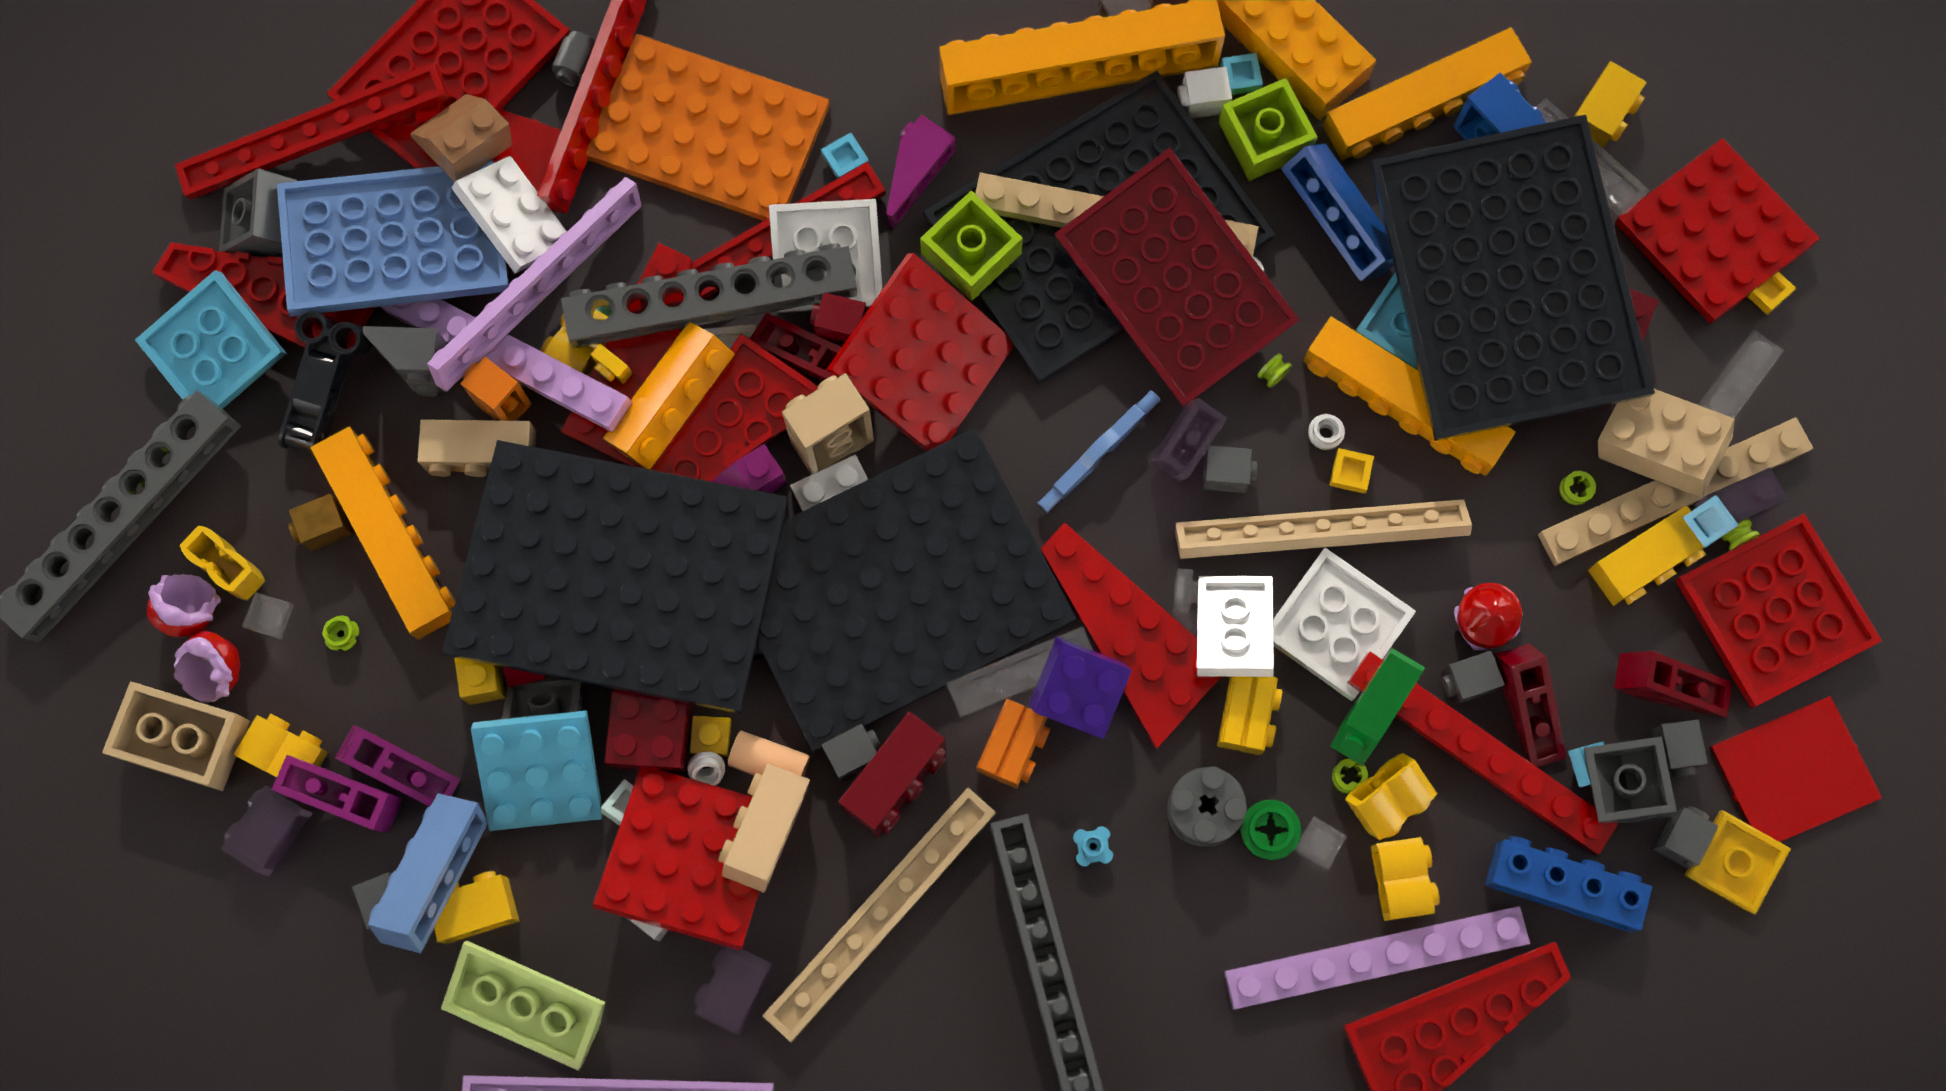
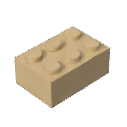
[782,373,874,475]
[1598,389,1735,498]
[102,681,250,791]

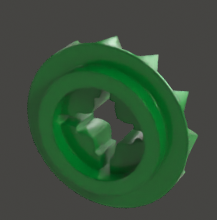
[1240,800,1301,861]

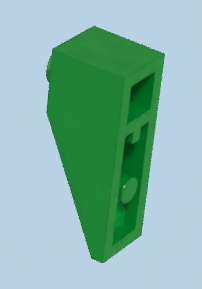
[1330,648,1425,766]

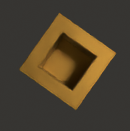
[288,494,352,551]

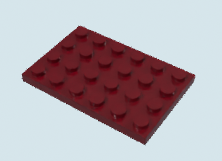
[1054,148,1300,407]

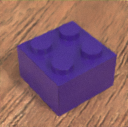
[1028,636,1132,739]

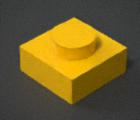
[1748,272,1796,315]
[590,344,633,384]
[1329,448,1374,494]
[690,716,732,757]

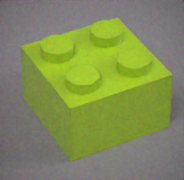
[1218,78,1318,181]
[920,191,1023,301]

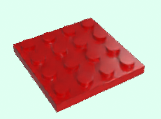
[1615,138,1820,325]
[826,253,1014,451]
[1675,513,1882,709]
[593,767,760,951]

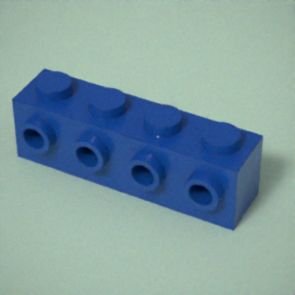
[1281,144,1394,282]
[1485,836,1653,933]

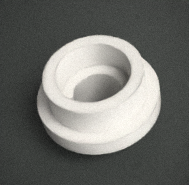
[1308,414,1345,450]
[688,752,725,786]

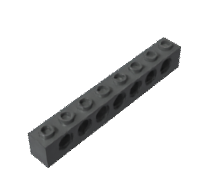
[561,243,857,348]
[0,390,241,643]
[990,813,1103,1091]

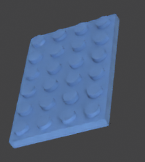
[277,161,509,317]

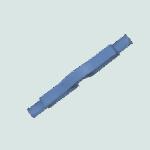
[1037,390,1161,514]

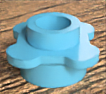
[1073,826,1113,867]

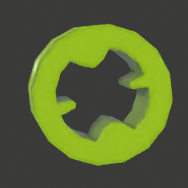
[1257,353,1293,388]
[1559,471,1596,505]
[1721,519,1760,551]
[1332,758,1368,793]

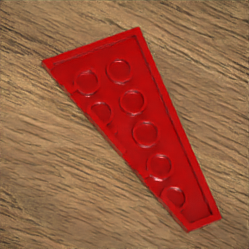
[152,243,376,350]
[1040,523,1222,750]
[1343,942,1571,1091]

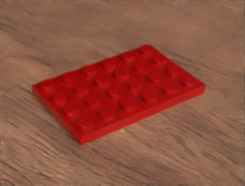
[326,0,571,169]

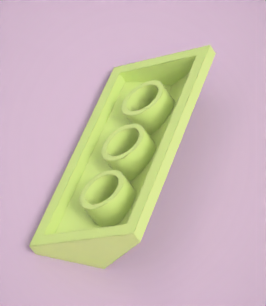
[441,940,605,1071]

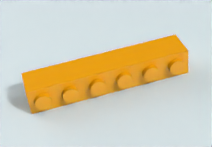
[1323,27,1532,161]
[1303,316,1516,476]
[310,426,455,640]

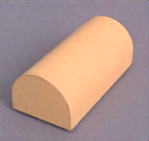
[728,730,811,777]

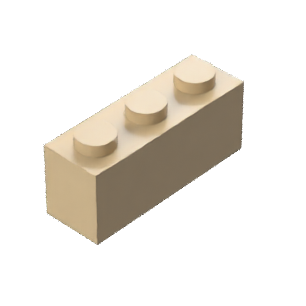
[418,420,537,477]
[718,763,810,893]

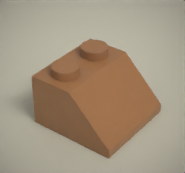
[410,94,512,183]

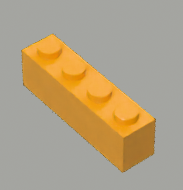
[603,322,735,470]

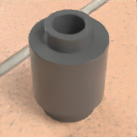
[552,31,595,86]

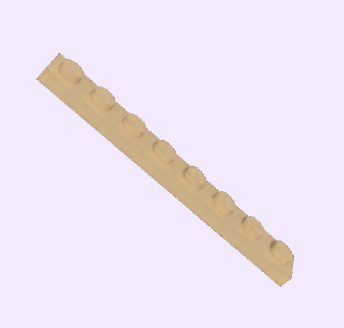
[975,173,1258,257]
[1538,417,1814,567]
[1175,499,1472,559]
[763,788,996,1042]

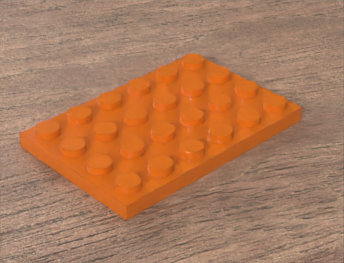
[587,34,830,221]

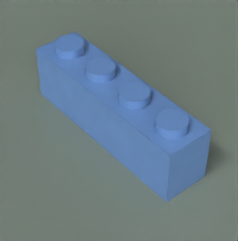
[367,793,488,953]

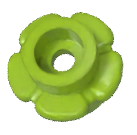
[322,615,359,651]

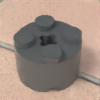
[1167,767,1247,847]

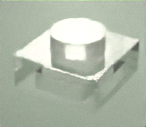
[1173,569,1199,613]
[242,592,294,640]
[1294,816,1347,869]

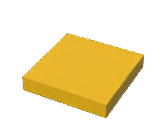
[1684,810,1791,915]

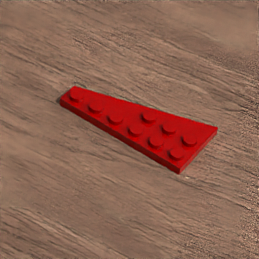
[561,243,692,468]
[644,334,818,482]

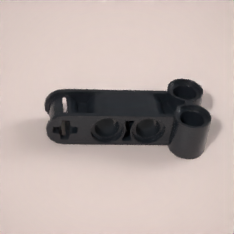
[278,311,372,458]

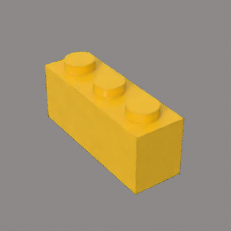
[1588,505,1706,606]

